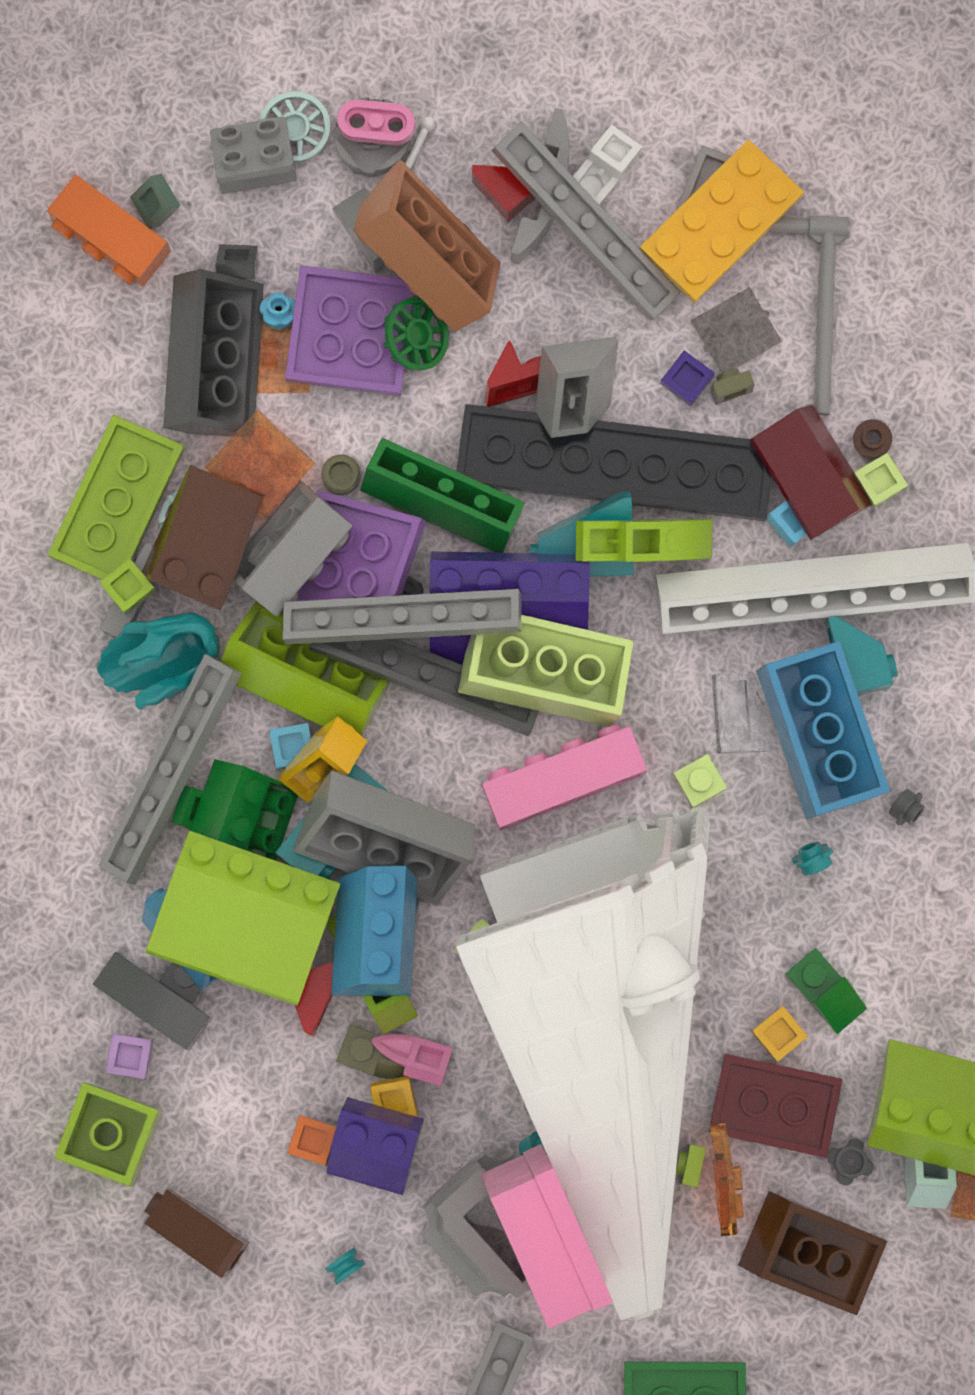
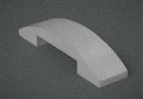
[511,108,569,264]

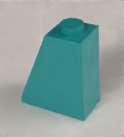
[530,491,634,577]

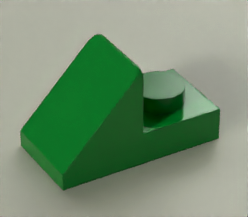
[785,948,867,1034]

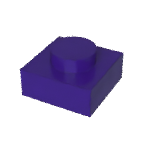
[660,350,715,406]

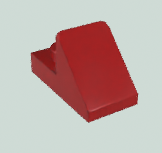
[484,341,541,407]

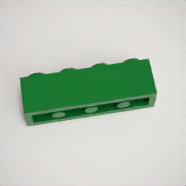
[360,438,525,553]

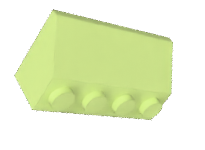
[458,615,634,727]

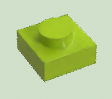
[99,558,156,615]
[676,1144,706,1187]

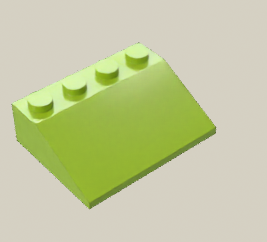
[145,831,341,1006]
[866,1039,975,1176]

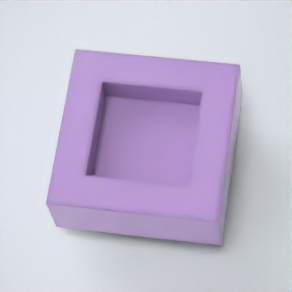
[105,1033,153,1080]

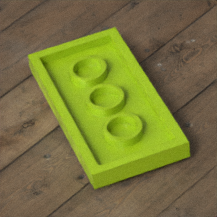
[48,414,185,580]

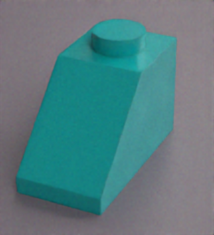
[825,616,898,695]

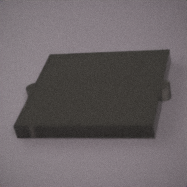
[691,287,782,373]

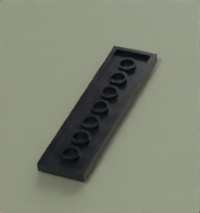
[456,404,771,521]

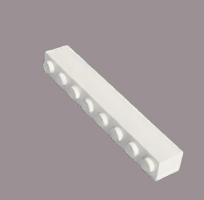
[656,543,975,634]

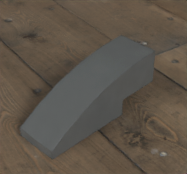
[93,952,212,1051]

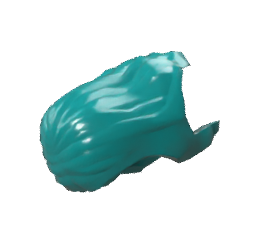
[96,612,220,710]

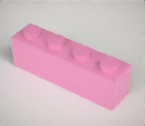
[482,724,647,831]

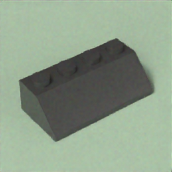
[163,269,264,437]

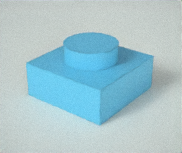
[766,500,806,547]
[269,723,311,769]

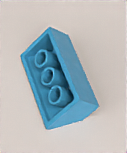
[756,641,890,820]

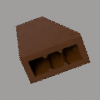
[144,1189,250,1278]

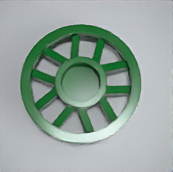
[383,297,449,371]

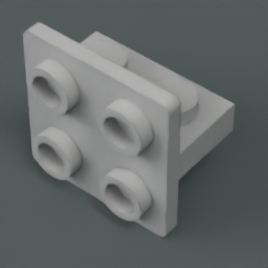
[210,117,297,194]

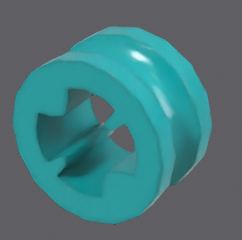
[325,1248,365,1285]

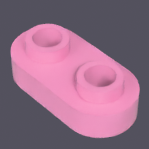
[337,99,415,146]

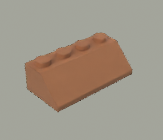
[354,160,501,332]

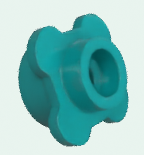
[792,842,833,875]

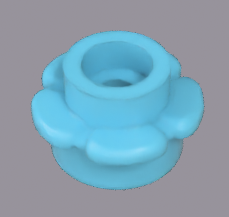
[259,292,295,330]

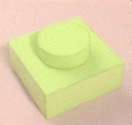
[854,453,908,508]
[673,754,727,808]

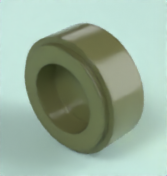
[321,454,361,495]

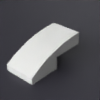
[573,124,643,206]

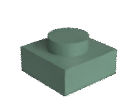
[130,174,180,229]

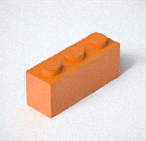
[47,174,171,287]

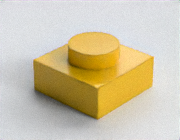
[751,1006,808,1062]
[370,1076,419,1117]

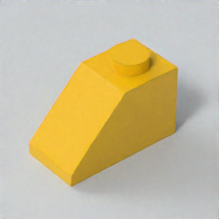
[278,716,367,803]

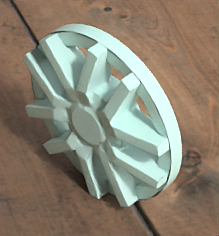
[259,91,331,163]

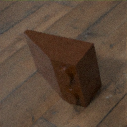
[142,465,262,610]
[738,1191,887,1315]

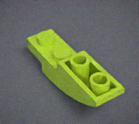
[576,519,713,562]

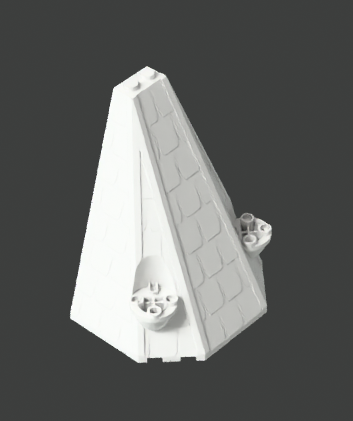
[456,806,710,1320]

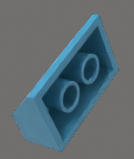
[331,866,418,996]

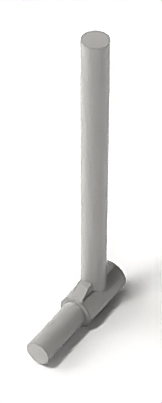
[770,216,849,416]

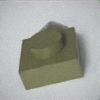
[336,1024,405,1079]

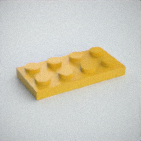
[640,139,804,304]

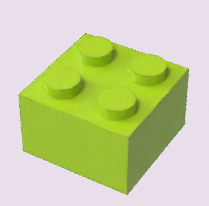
[54,1082,163,1186]

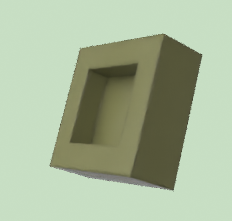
[711,369,755,405]

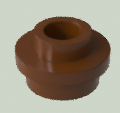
[853,419,892,459]

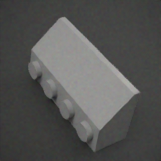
[293,770,475,905]

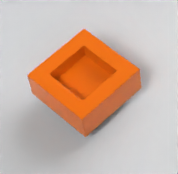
[287,1115,336,1166]

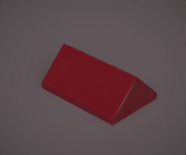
[750,405,872,540]

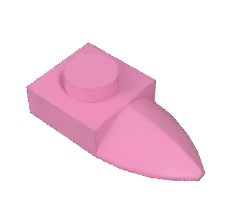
[371,1034,453,1086]

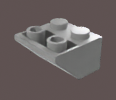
[535,337,618,438]

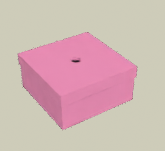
[481,1144,613,1329]

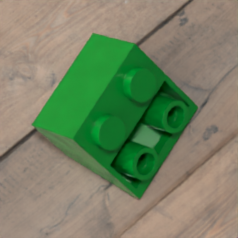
[189,759,298,861]

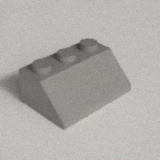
[234,480,353,617]

